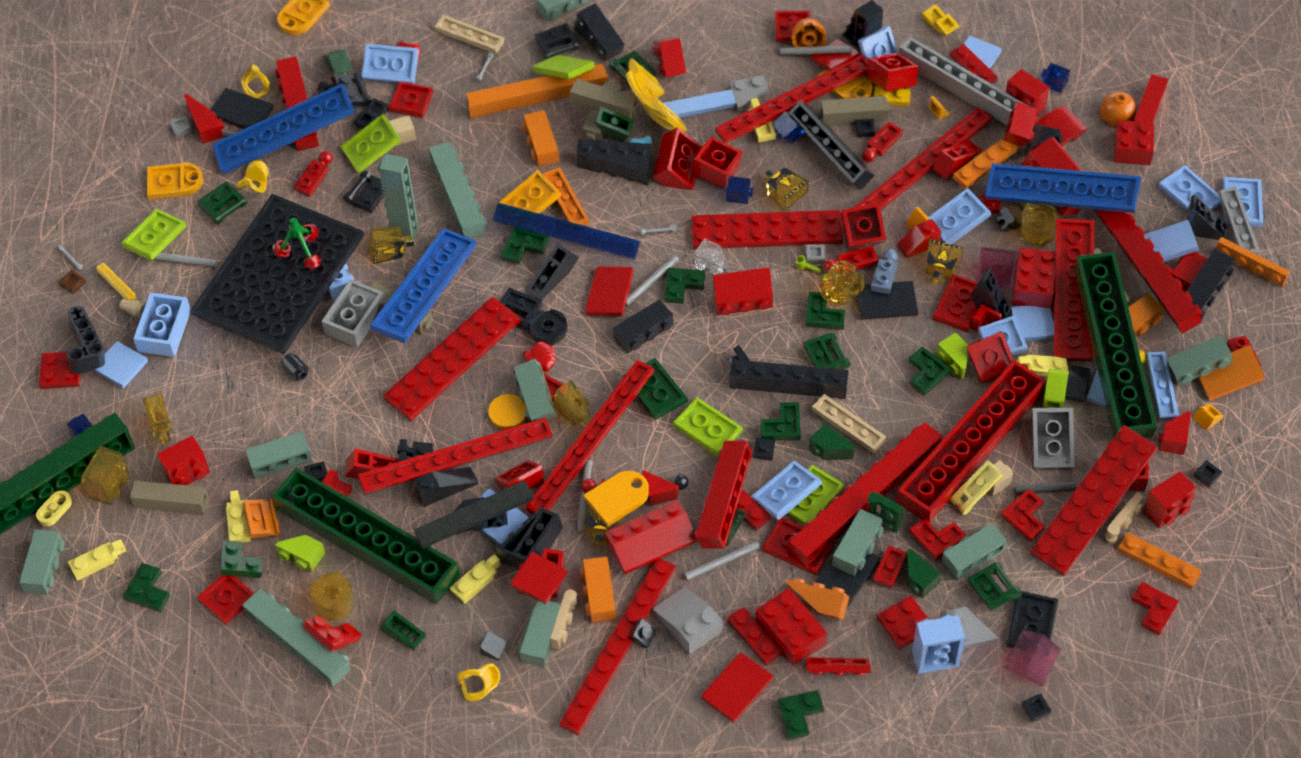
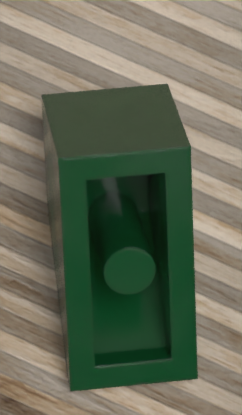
[323,49,352,75]
[595,107,634,142]
[809,423,855,460]
[906,549,941,599]

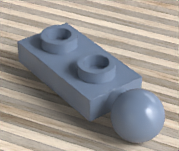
[871,249,898,294]

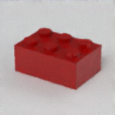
[1012,247,1055,309]
[755,588,827,666]

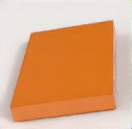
[1199,345,1266,401]

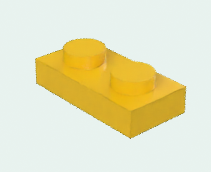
[874,86,911,107]

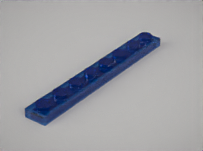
[493,202,641,260]

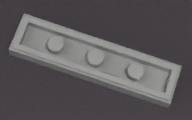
[1218,186,1260,255]

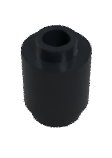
[281,353,309,381]

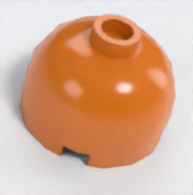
[791,18,827,48]
[1099,91,1136,127]

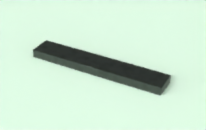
[414,481,534,549]

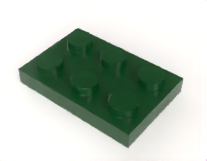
[623,358,688,420]

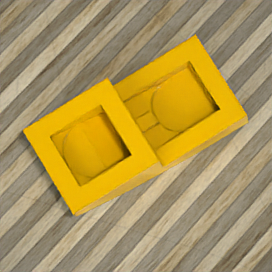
[921,4,959,36]

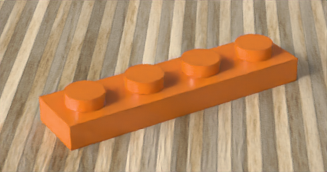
[953,137,1018,189]
[543,167,589,231]
[1216,237,1290,287]
[1118,532,1202,589]

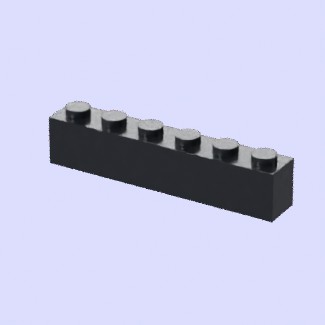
[788,100,875,189]
[729,359,848,399]

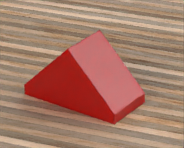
[642,470,679,506]

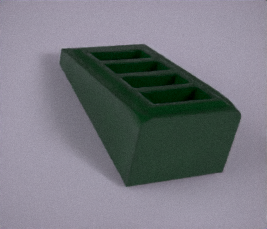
[380,610,427,651]

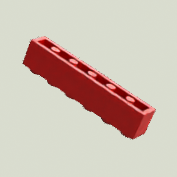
[274,56,319,151]
[695,440,752,549]

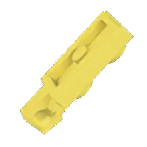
[748,98,776,143]
[1017,355,1069,376]
[226,490,251,543]
[68,539,126,580]
[450,554,501,604]

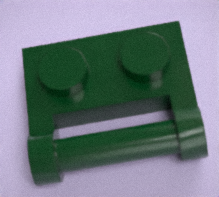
[609,50,656,89]
[197,181,248,225]
[803,332,851,369]
[867,492,904,533]
[968,562,1022,611]

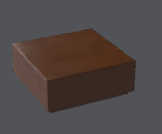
[58,270,86,294]

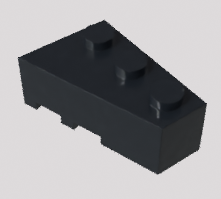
[842,0,884,54]
[573,3,625,61]
[493,508,563,569]

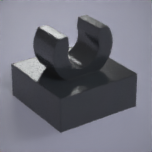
[996,206,1021,231]
[729,345,750,363]

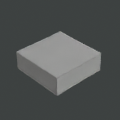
[169,115,193,138]
[805,245,825,264]

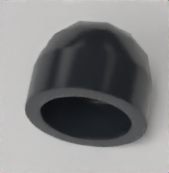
[674,473,689,490]

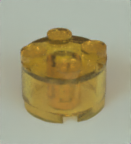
[1019,203,1059,247]
[820,261,864,306]
[310,572,355,621]

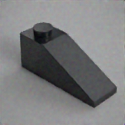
[526,243,579,300]
[414,467,479,507]

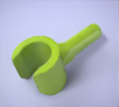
[795,255,821,273]

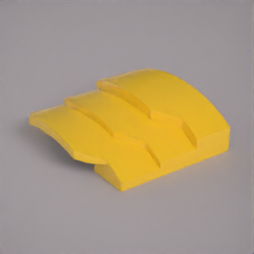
[626,59,687,132]

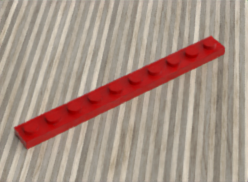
[715,55,868,143]
[855,107,992,210]
[526,359,654,514]
[358,418,553,495]
[559,558,676,736]

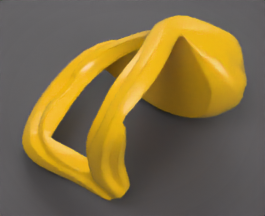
[241,64,269,98]
[236,160,269,193]
[457,663,500,702]

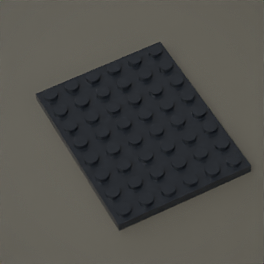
[190,193,365,355]

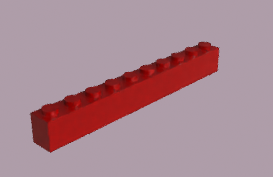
[1093,209,1203,334]
[788,422,943,567]

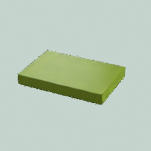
[532,55,595,79]
[340,114,402,173]
[121,209,186,261]
[672,397,743,458]
[786,464,845,526]

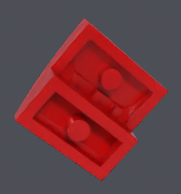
[1037,105,1088,147]

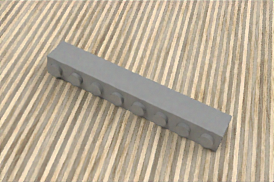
[899,37,1024,125]

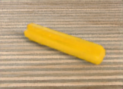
[96,263,136,300]

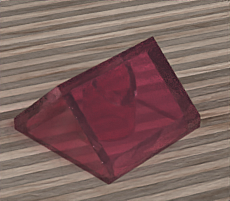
[976,246,1019,289]
[1004,630,1061,686]

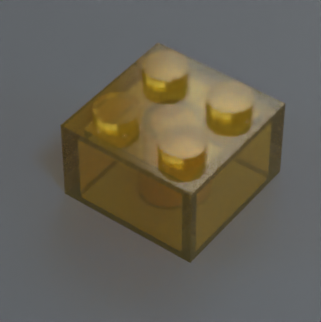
[81,446,129,506]

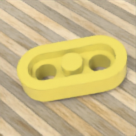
[36,491,72,526]

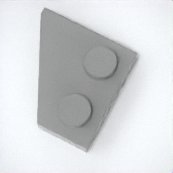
[729,75,768,112]
[945,607,997,650]

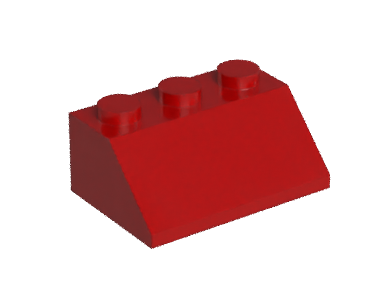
[652,127,703,190]
[713,267,773,315]

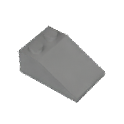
[321,279,384,348]
[1031,408,1074,468]
[652,587,723,655]

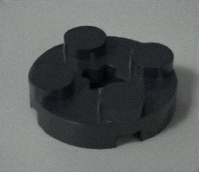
[529,309,568,346]

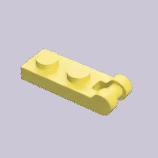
[950,460,1003,515]

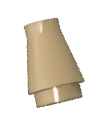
[119,299,146,319]

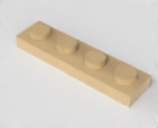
[434,15,504,54]
[812,394,886,453]

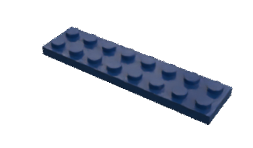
[212,83,355,174]
[985,163,1141,213]
[371,228,476,343]

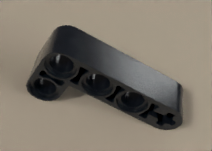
[67,306,105,374]

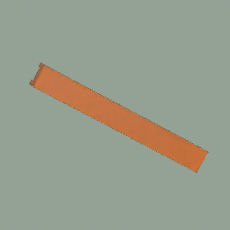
[466,64,609,118]

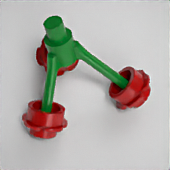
[272,218,322,270]

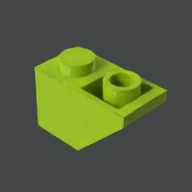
[937,332,968,380]
[1042,369,1068,408]
[275,535,325,572]

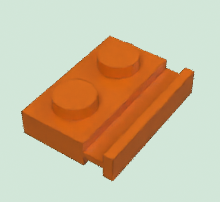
[242,499,280,538]

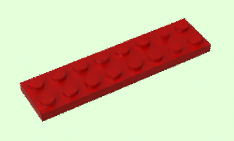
[692,210,843,250]
[1053,218,1094,362]
[383,296,520,421]
[1030,425,1158,576]

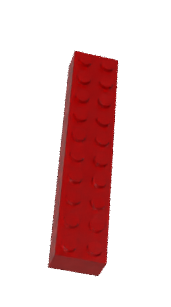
[896,360,1047,523]

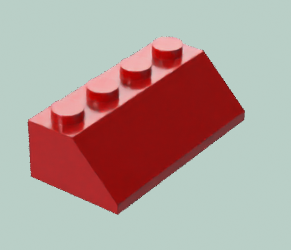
[1021,137,1082,216]
[605,500,698,574]

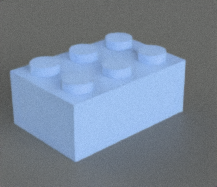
[133,292,191,357]
[912,615,965,674]

